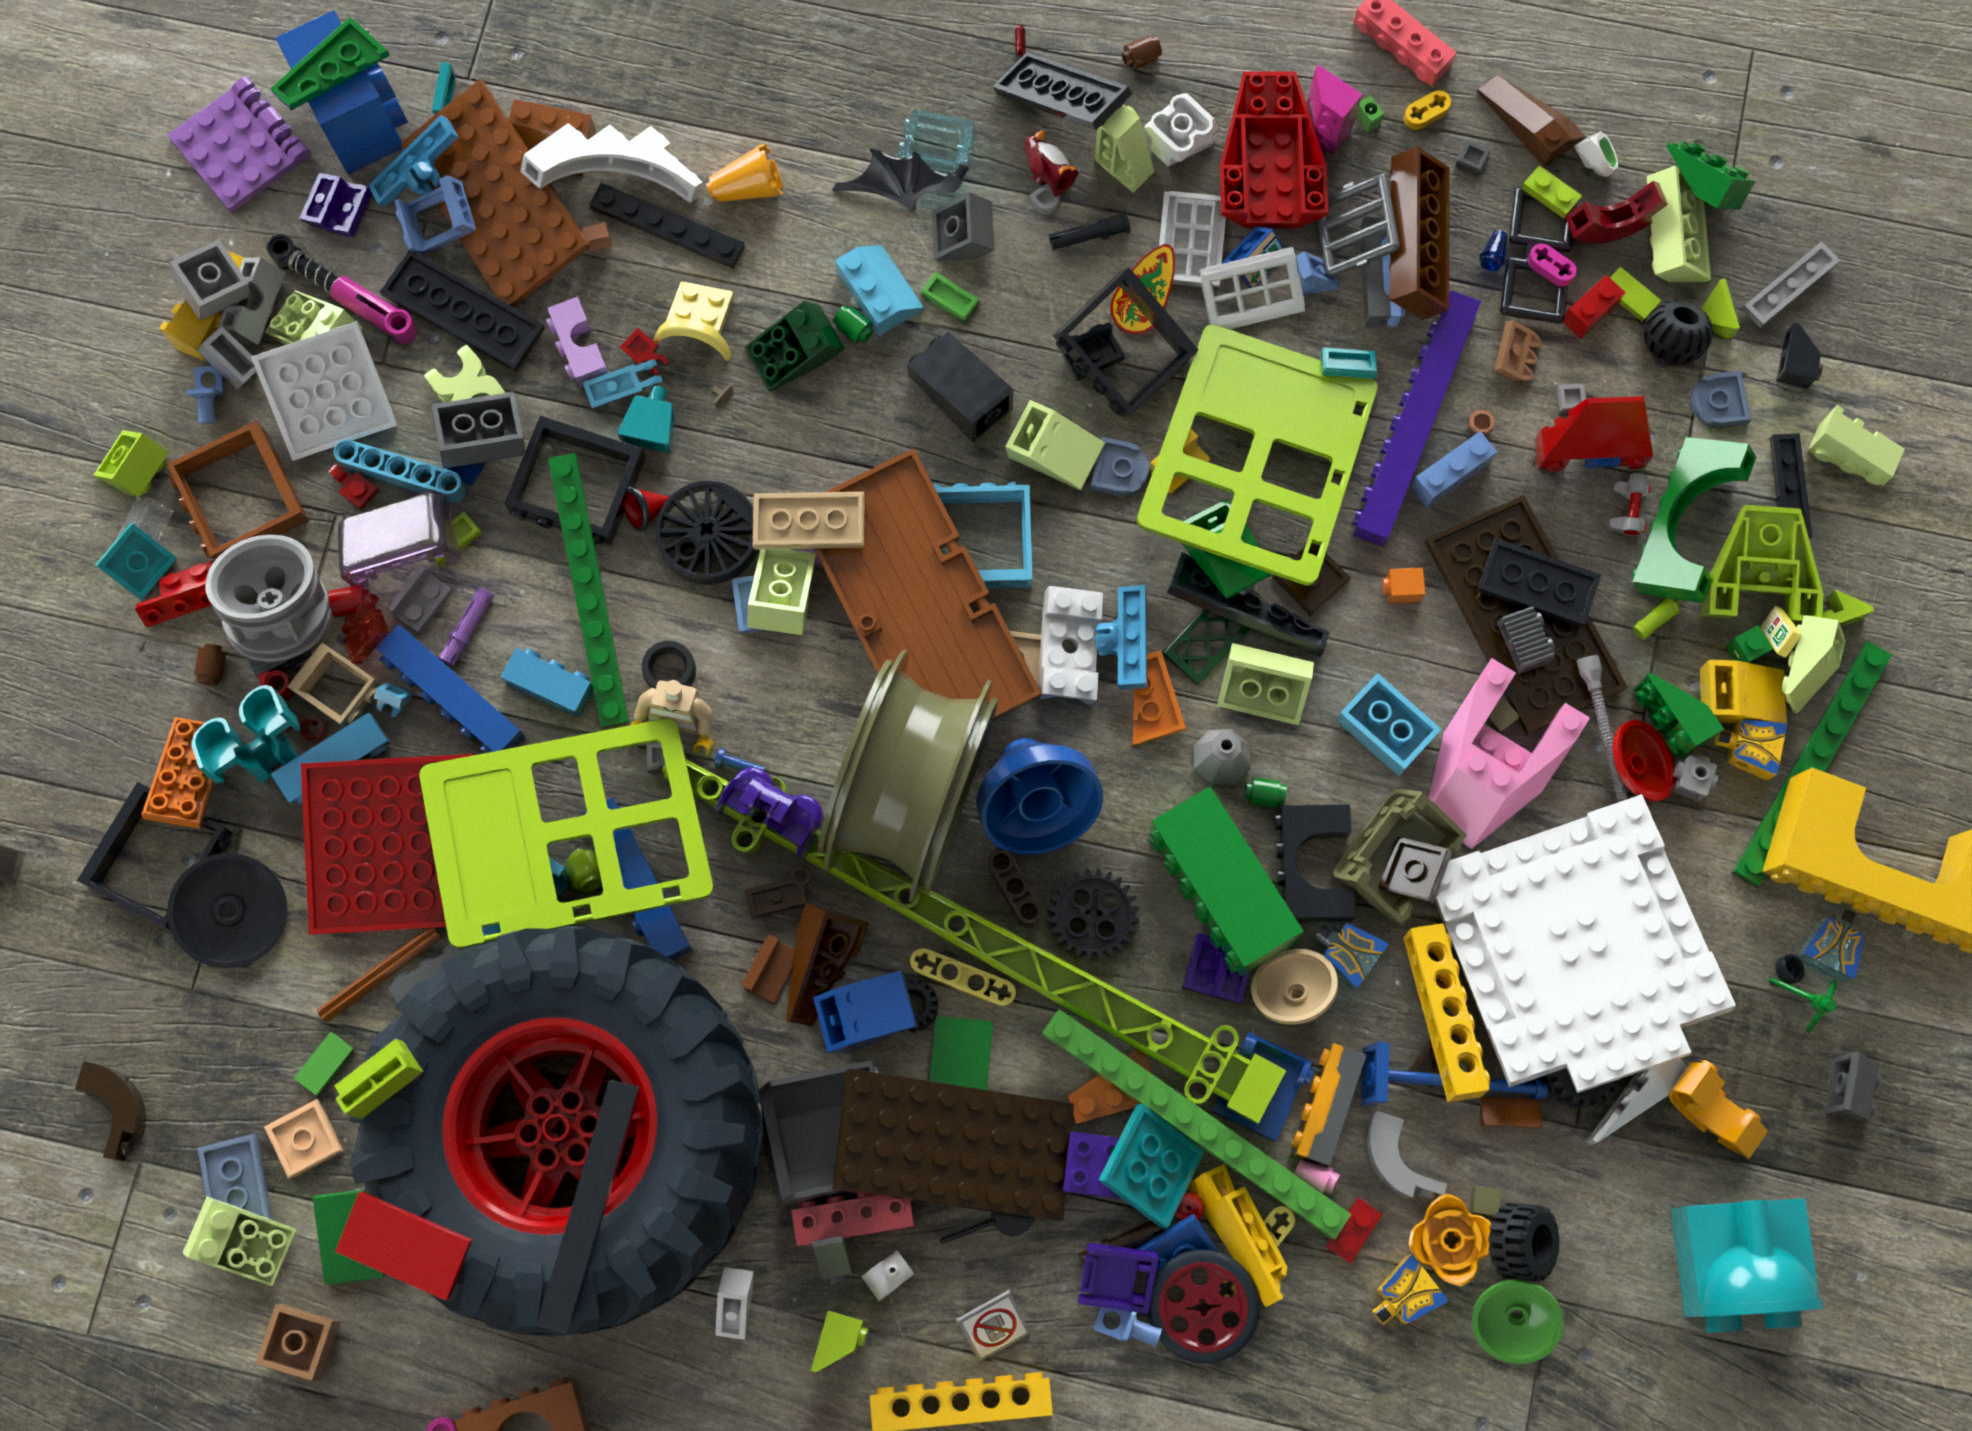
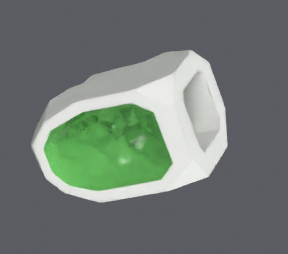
[1575,131,1618,177]

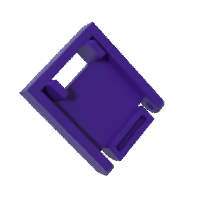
[1077,1243,1159,1314]

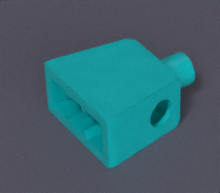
[617,386,675,454]

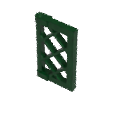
[1162,609,1251,686]

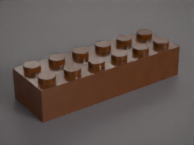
[1389,146,1449,320]

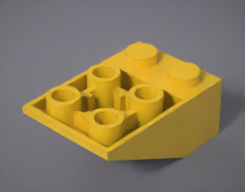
[1700,660,1787,724]

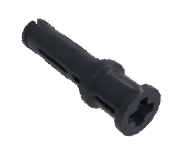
[1048,210,1131,251]

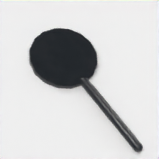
[940,1212,1034,1244]

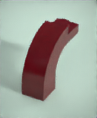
[1565,181,1668,243]

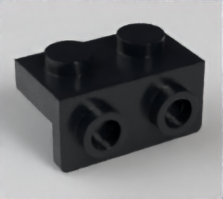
[1062,322,1125,382]

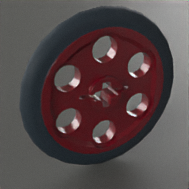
[1148,1249,1260,1363]

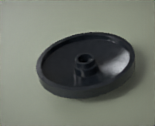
[167,853,287,968]

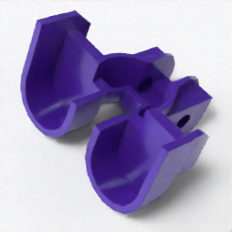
[714,767,824,860]

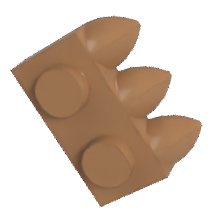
[1494,320,1542,381]

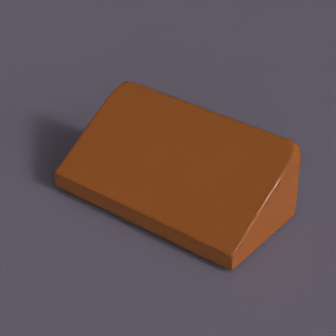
[1480,1097,1542,1129]

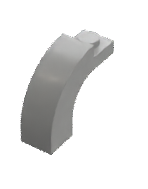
[1366,1111,1448,1200]

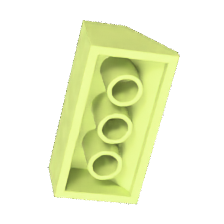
[1647,166,1711,282]

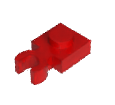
[620,328,669,376]

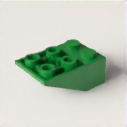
[1666,141,1756,210]
[1181,499,1272,599]
[1633,673,1724,759]

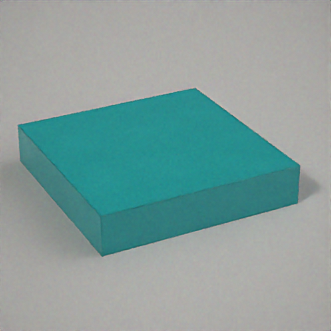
[95,522,177,600]

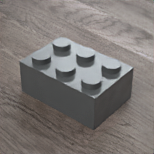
[431,392,526,468]

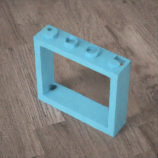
[933,482,1032,589]

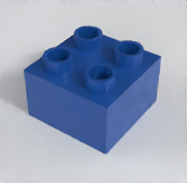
[275,10,408,175]

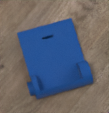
[1212,1031,1315,1142]

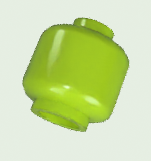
[564,848,602,892]

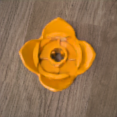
[1408,1194,1491,1286]

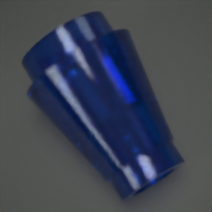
[1479,230,1508,271]

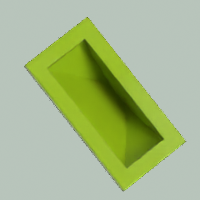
[1701,279,1740,339]

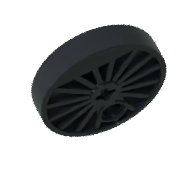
[656,481,758,585]

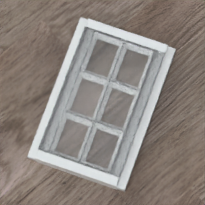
[1159,191,1226,288]

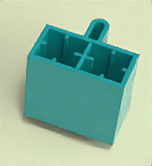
[1670,1198,1824,1333]

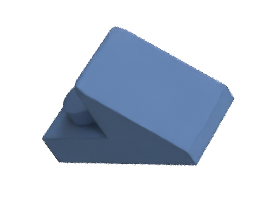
[1296,251,1340,295]

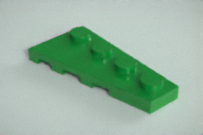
[270,17,390,111]

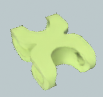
[424,345,505,402]

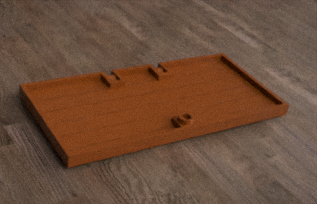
[814,448,1042,721]

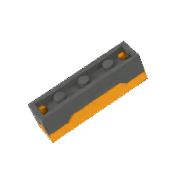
[1291,1043,1366,1167]

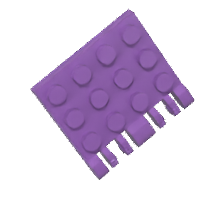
[167,76,311,214]

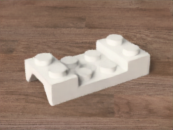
[1038,586,1103,705]

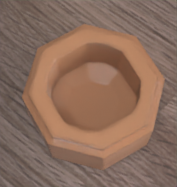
[1467,410,1495,437]

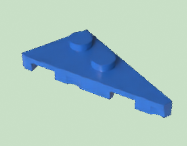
[1136,1214,1220,1272]

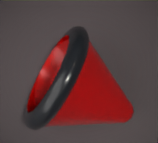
[624,486,669,532]

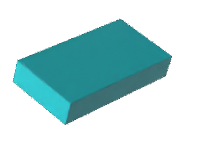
[432,62,456,115]
[1320,348,1377,378]

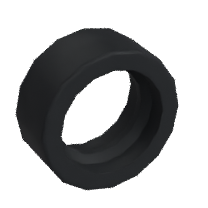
[641,640,696,689]

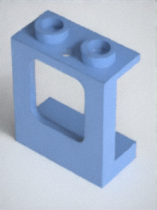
[394,175,476,255]

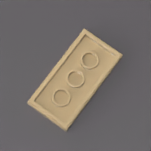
[753,492,865,550]

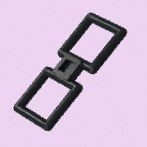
[1500,186,1577,324]

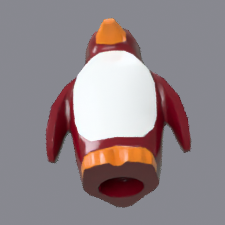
[1024,130,1079,197]

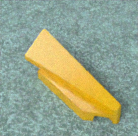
[1188,1164,1287,1307]

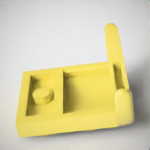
[653,281,733,361]

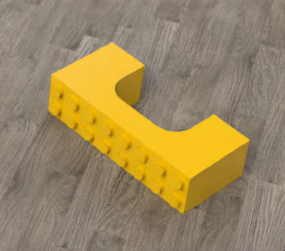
[1762,768,1972,954]

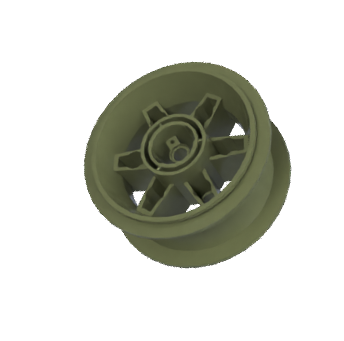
[818,649,999,902]

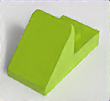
[1822,590,1874,627]

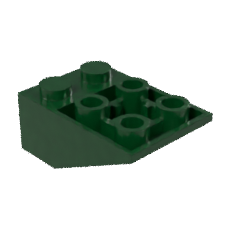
[745,300,845,391]

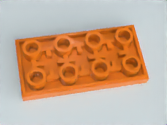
[142,717,215,829]

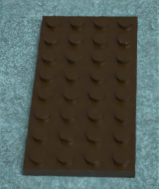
[1424,495,1628,735]
[832,1069,1074,1222]

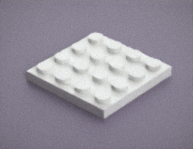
[251,321,397,461]

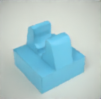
[374,682,414,717]

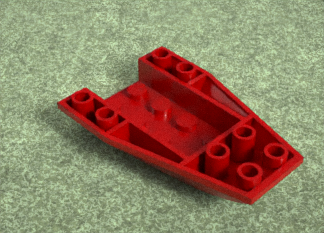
[1219,71,1329,228]

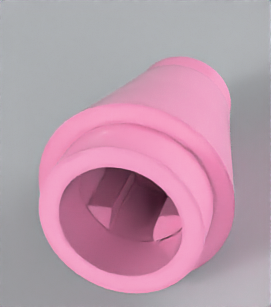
[1294,1159,1340,1196]

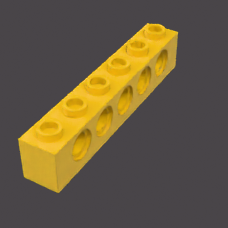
[1403,923,1490,1103]
[870,1372,1053,1431]

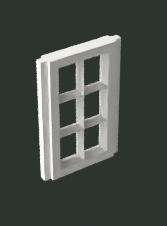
[1199,247,1305,329]

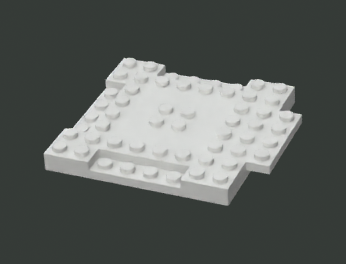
[1434,794,1736,1093]

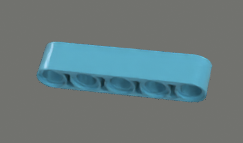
[334,440,467,503]

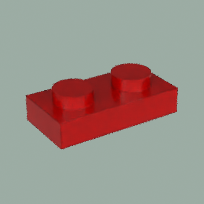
[1325,1197,1383,1264]

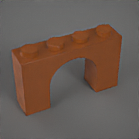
[455,1377,590,1431]

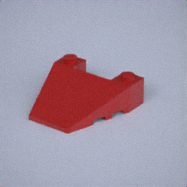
[1535,396,1653,472]

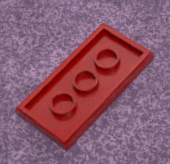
[335,1192,473,1300]

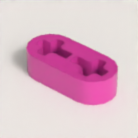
[1528,244,1577,287]

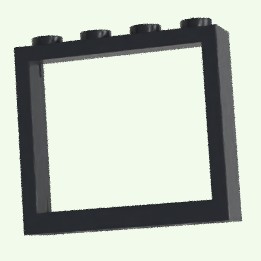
[1052,268,1198,417]
[504,415,646,545]
[77,781,233,930]

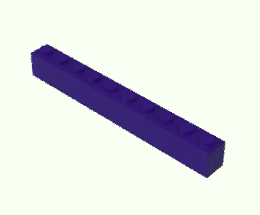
[1351,290,1481,547]

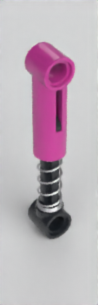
[266,234,417,344]

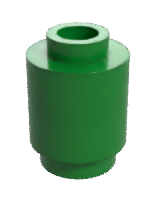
[833,305,874,344]
[1244,777,1287,808]

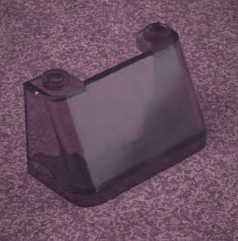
[338,490,461,588]

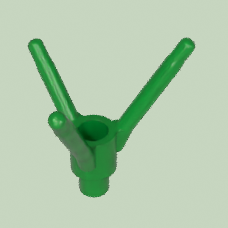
[1769,977,1837,1032]

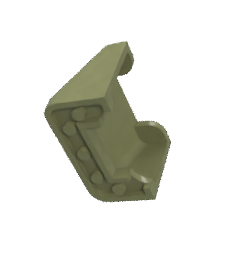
[1332,789,1467,924]

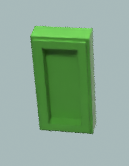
[920,272,980,324]
[294,1032,355,1096]

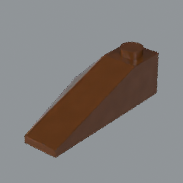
[1477,75,1585,167]
[786,903,869,1027]

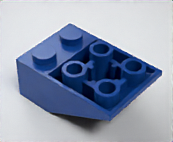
[813,970,917,1053]

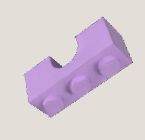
[546,297,608,388]

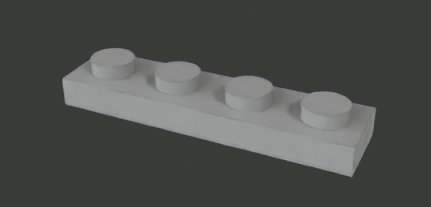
[1742,241,1840,328]

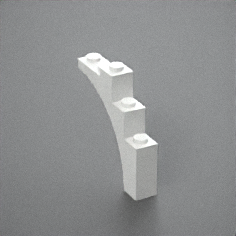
[520,123,702,203]

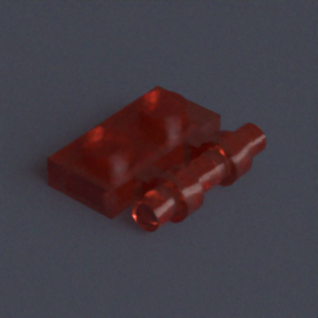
[341,593,389,664]

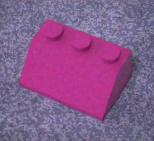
[1306,65,1362,155]

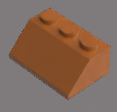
[508,99,596,176]

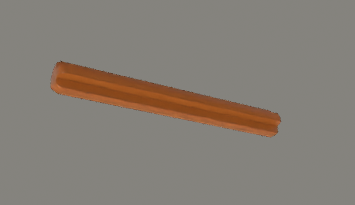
[317,927,442,1022]

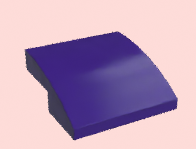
[299,173,372,237]
[1182,933,1250,1004]

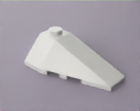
[1585,1058,1686,1145]

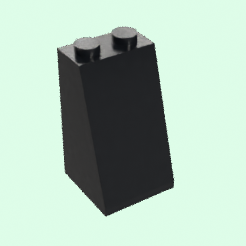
[907,332,1013,443]

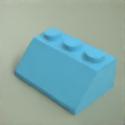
[835,245,924,336]

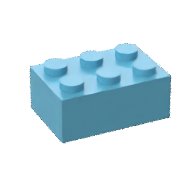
[1336,673,1442,776]

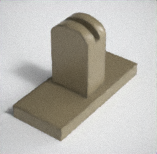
[711,384,733,408]

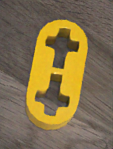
[1404,90,1451,130]

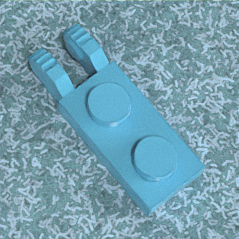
[583,359,663,408]

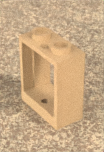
[287,643,381,728]

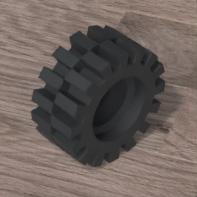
[905,978,938,1032]

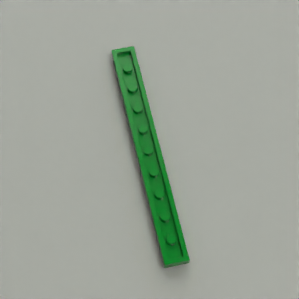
[548,453,630,728]
[1731,640,1892,888]

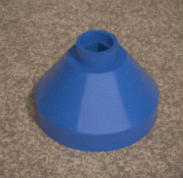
[976,738,1103,855]

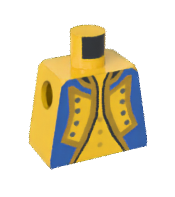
[1714,720,1787,781]
[1372,1254,1448,1325]

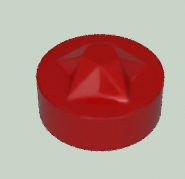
[1175,1192,1205,1221]

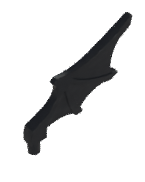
[832,148,970,210]

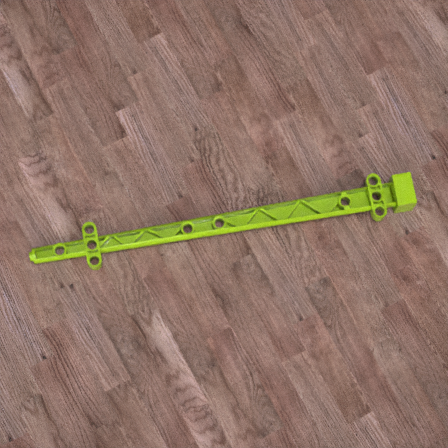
[662,759,1286,1124]

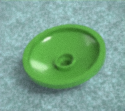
[1472,1280,1564,1364]

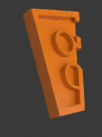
[1132,650,1187,747]
[1068,1049,1152,1125]

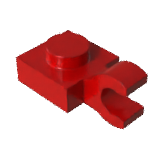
[328,464,379,511]

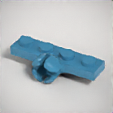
[368,115,458,207]
[1095,585,1147,690]

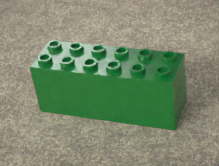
[1148,786,1304,977]

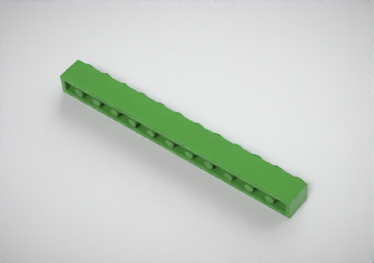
[1041,1009,1351,1239]

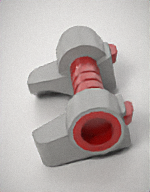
[1609,473,1651,536]

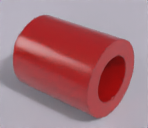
[328,584,373,617]

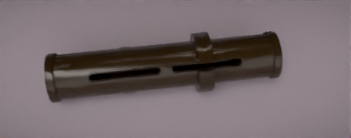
[1078,1220,1165,1267]

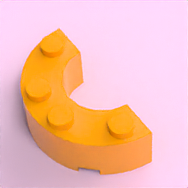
[1668,1060,1768,1159]

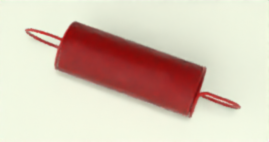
[1015,21,1026,58]

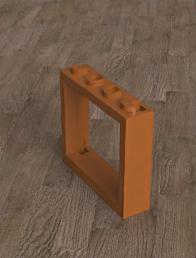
[167,421,309,560]

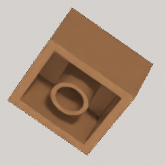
[255,1304,341,1381]

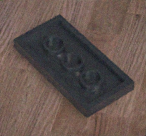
[1476,538,1601,628]

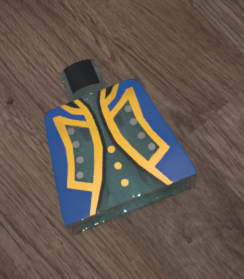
[1795,909,1865,983]
[1314,923,1389,992]

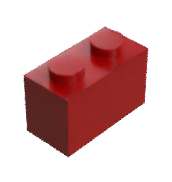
[1563,275,1626,339]

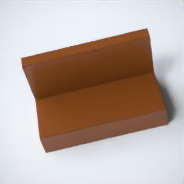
[741,934,795,1004]

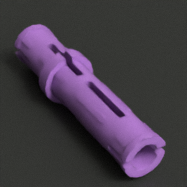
[438,587,494,667]

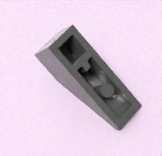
[812,1236,853,1285]

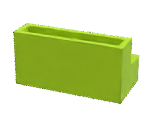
[335,1039,423,1119]

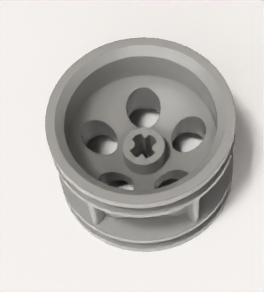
[205,535,332,662]

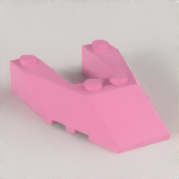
[1428,658,1590,849]

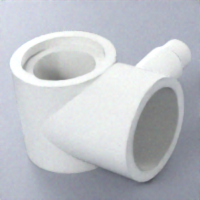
[862,1250,914,1301]

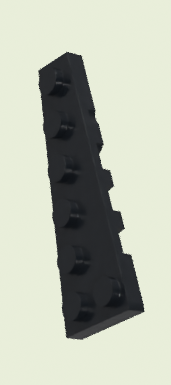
[1167,552,1330,657]

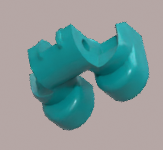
[192,685,301,784]

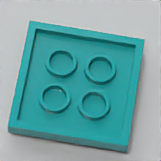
[1098,1104,1204,1228]

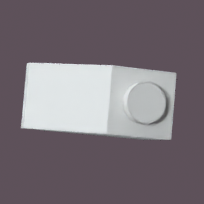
[715,1267,754,1340]

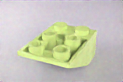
[264,290,363,345]
[1005,400,1105,491]
[1782,616,1846,714]
[183,1196,296,1286]

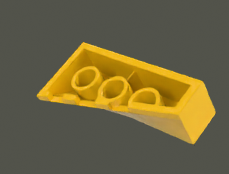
[159,251,244,361]

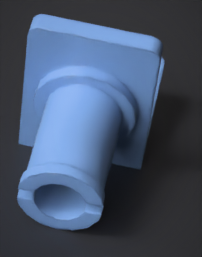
[186,366,224,424]
[1093,1307,1162,1347]

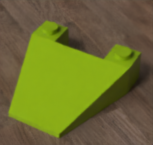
[1700,505,1824,624]

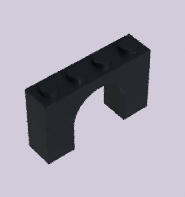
[1274,804,1356,922]

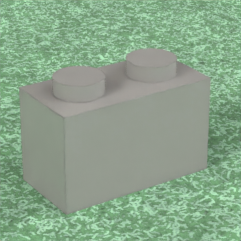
[197,326,257,390]

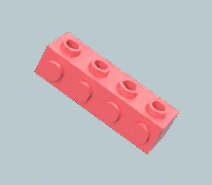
[1353,0,1457,86]
[792,1193,915,1247]

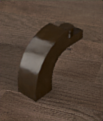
[75,1061,146,1162]

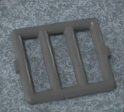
[1317,173,1400,278]

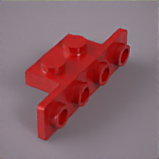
[135,561,213,627]

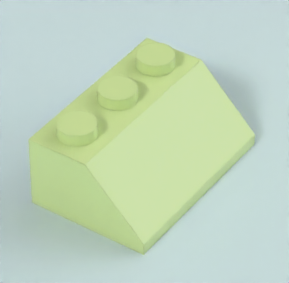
[1217,643,1314,725]

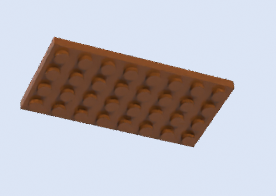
[400,79,591,308]

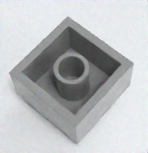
[170,239,249,320]

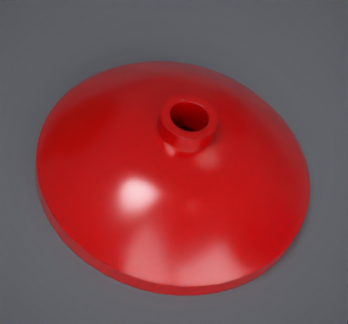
[1612,720,1676,802]

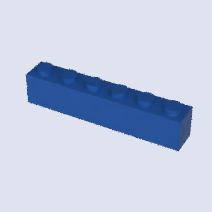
[376,624,525,753]
[582,797,692,960]

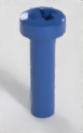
[714,748,765,771]

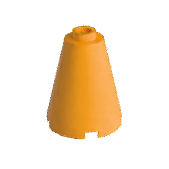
[706,144,783,202]

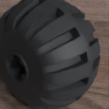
[1644,300,1713,365]

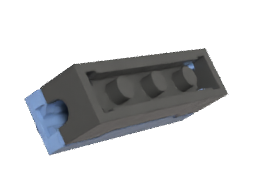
[1360,217,1405,327]

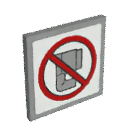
[956,1290,1031,1362]

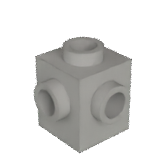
[1672,755,1718,802]

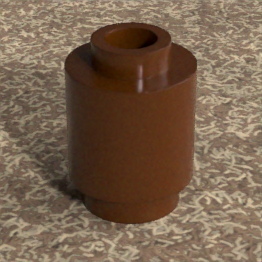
[1121,35,1162,70]
[194,644,227,686]

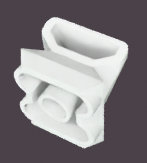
[1144,94,1219,166]

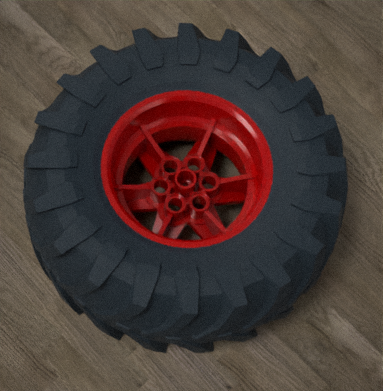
[350,926,763,1337]

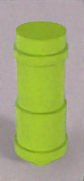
[1632,598,1680,640]

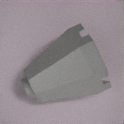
[1193,729,1251,787]

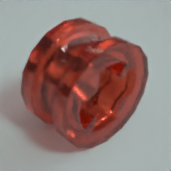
[300,716,328,743]

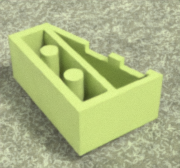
[1095,104,1155,193]
[1807,405,1905,486]

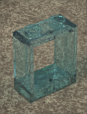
[898,109,975,174]

